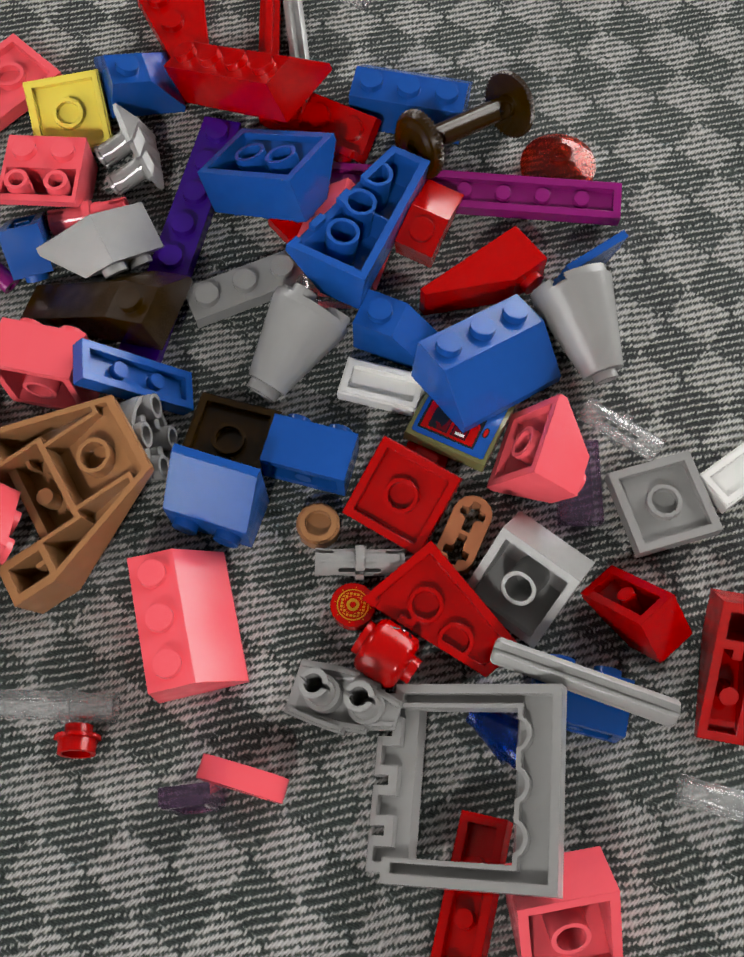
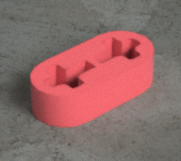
[195,754,290,804]

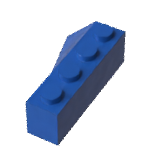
[285,145,430,310]

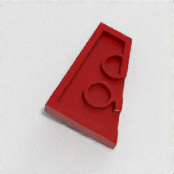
[137,0,210,59]
[361,540,517,677]

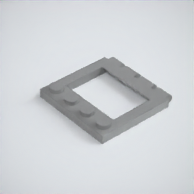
[365,683,567,899]

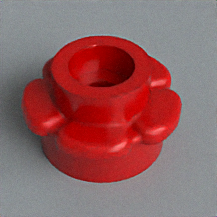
[53,722,102,759]

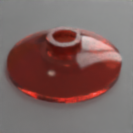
[520,134,596,181]

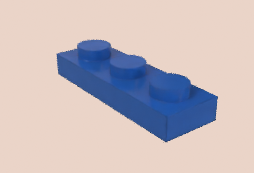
[73,338,194,416]

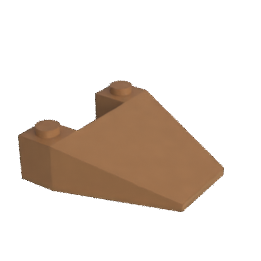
[0,394,155,614]

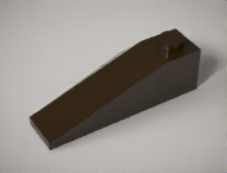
[21,270,193,350]

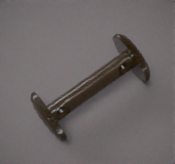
[395,70,535,179]

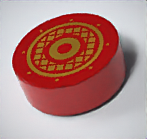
[330,583,376,631]

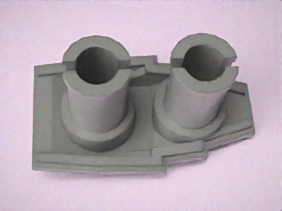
[94,103,164,197]
[284,659,403,736]

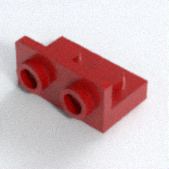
[287,93,382,164]

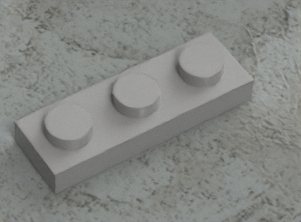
[185,250,309,329]

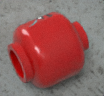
[351,619,422,689]

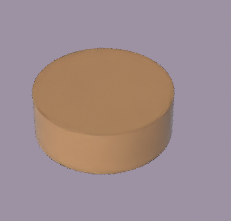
[296,503,341,549]

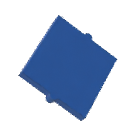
[553,230,629,286]

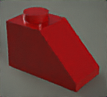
[394,179,464,268]
[580,565,693,664]

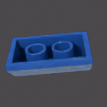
[349,64,472,145]
[197,128,336,223]
[411,294,561,433]

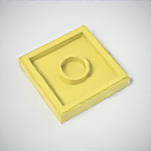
[22,69,113,152]

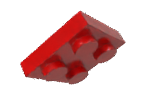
[342,435,463,554]

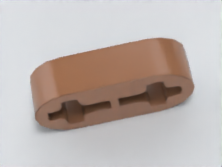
[437,495,493,576]

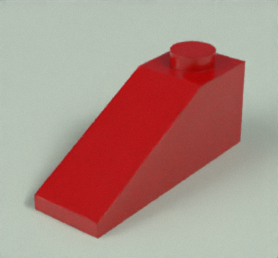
[419,226,547,315]
[694,588,744,746]

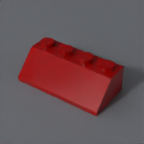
[164,41,333,123]

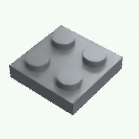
[604,450,723,558]

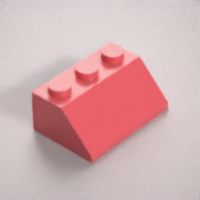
[127,548,250,703]

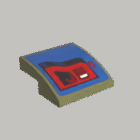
[403,393,516,472]

